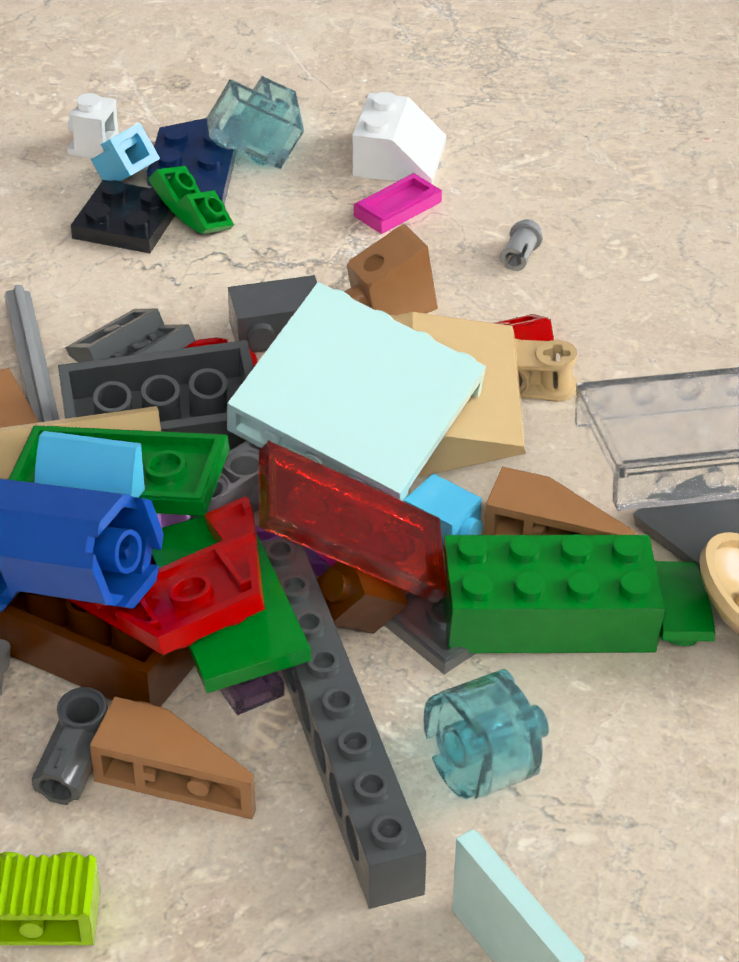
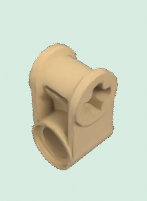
[515,339,578,402]

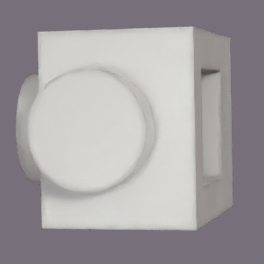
[67,93,119,159]

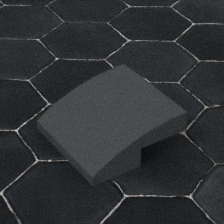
[65,308,196,362]
[633,471,739,573]

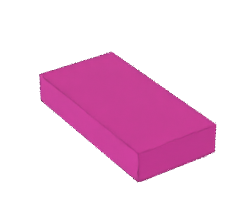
[354,173,442,234]

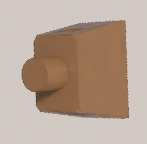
[344,224,438,315]

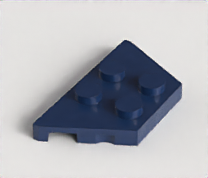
[147,111,243,205]

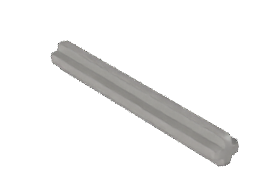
[4,285,59,422]

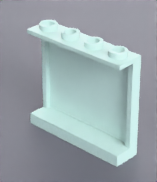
[227,282,486,519]

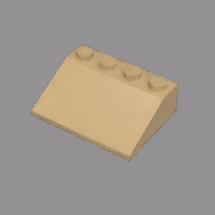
[390,312,526,477]

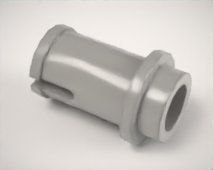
[500,219,543,271]

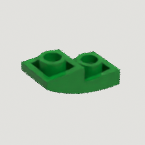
[148,166,234,234]
[655,561,716,646]

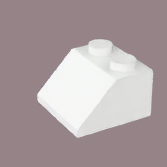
[353,92,446,184]

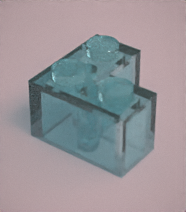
[207,76,304,169]

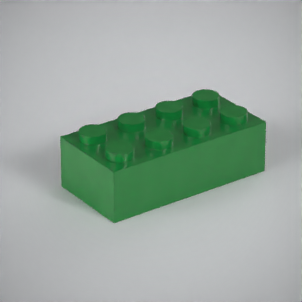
[440,535,665,653]

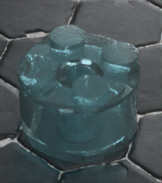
[423,669,549,799]

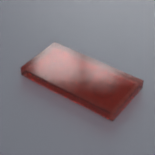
[259,440,447,603]

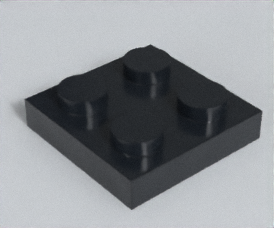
[71,180,175,254]

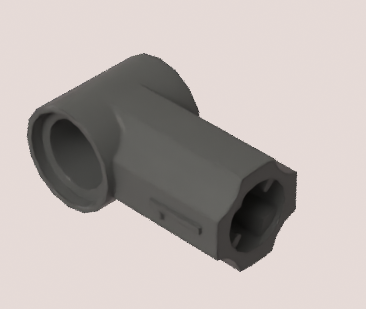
[31,687,108,805]

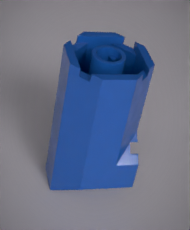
[0,479,164,612]

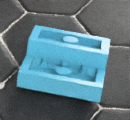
[34,431,145,498]

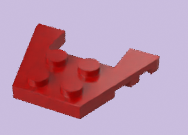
[68,496,265,655]

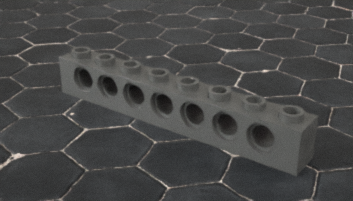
[261,535,426,909]

